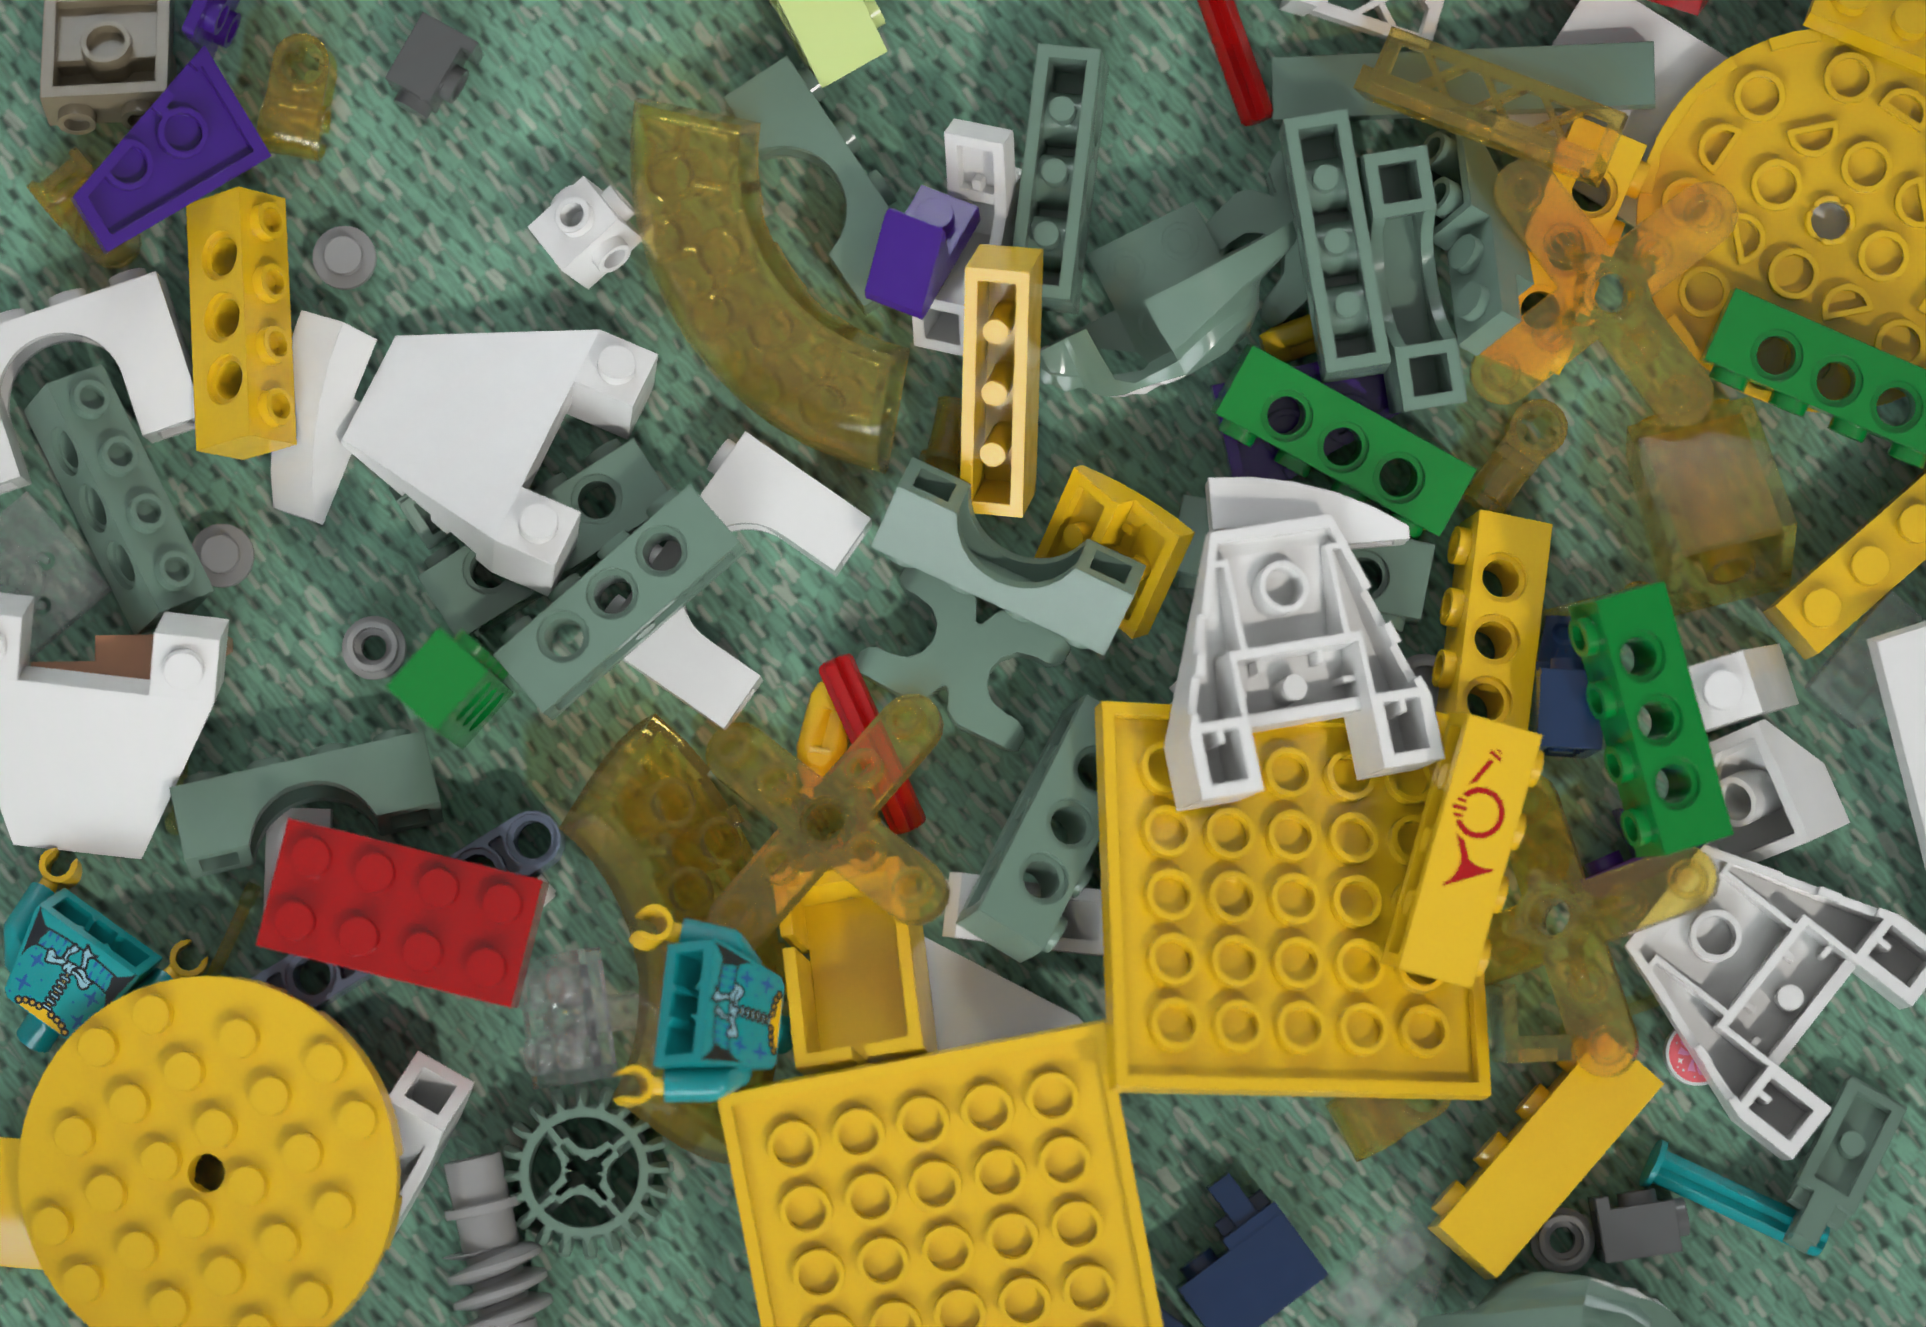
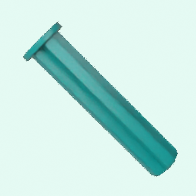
[1639,1139,1830,1256]

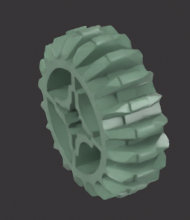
[501,1084,674,1260]

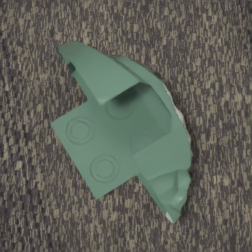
[1039,202,1298,397]
[1416,1272,1684,1327]

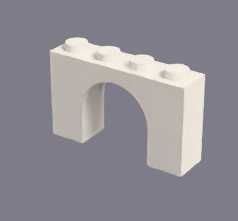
[0,268,195,495]
[604,431,872,733]

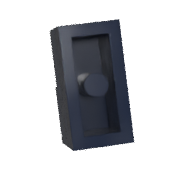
[1528,615,1603,759]
[1175,1172,1329,1327]

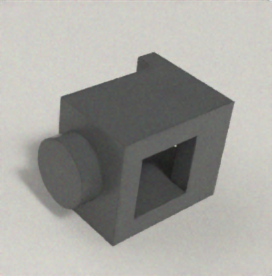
[385,12,484,120]
[1587,1188,1690,1263]

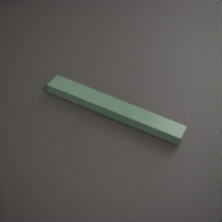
[1272,41,1655,124]

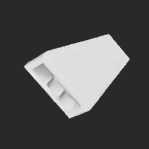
[1688,644,1799,733]

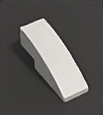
[271,310,377,525]
[1205,477,1410,550]

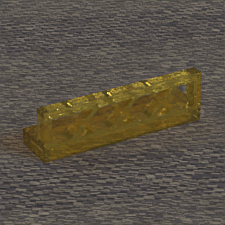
[1353,26,1628,188]

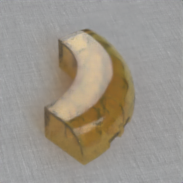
[630,98,910,474]
[559,713,787,1164]

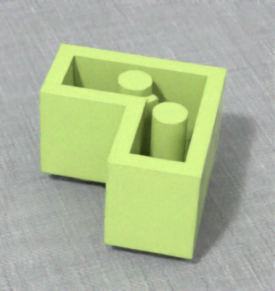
[769,0,887,88]

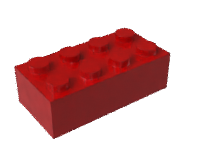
[255,818,549,1009]

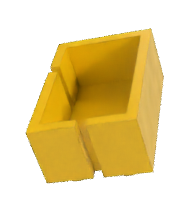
[775,858,938,1076]

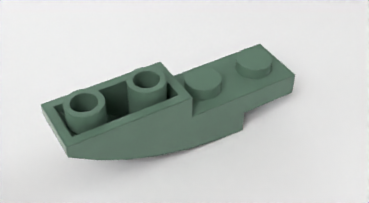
[1423,114,1534,356]

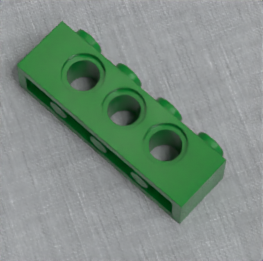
[1699,288,1926,469]
[1210,344,1477,540]
[1568,581,1734,858]
[385,627,514,749]

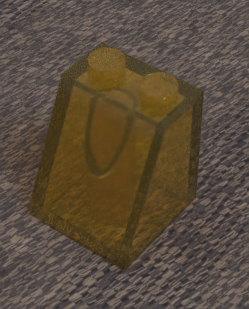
[1626,396,1797,616]

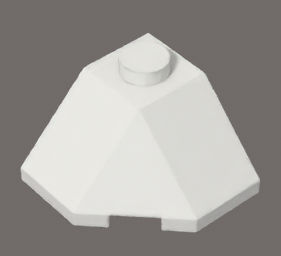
[1706,719,1850,863]

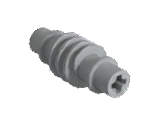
[443,1152,553,1327]

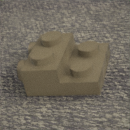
[39,0,177,135]

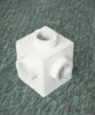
[528,176,644,290]

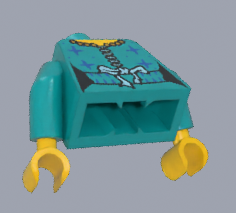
[3,848,208,1053]
[613,904,793,1107]

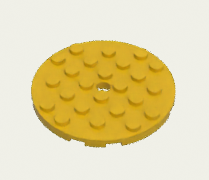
[1636,29,1926,412]
[18,975,403,1327]

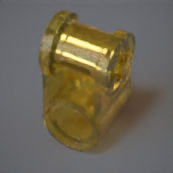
[256,34,337,162]
[26,146,142,269]
[1325,1097,1452,1162]

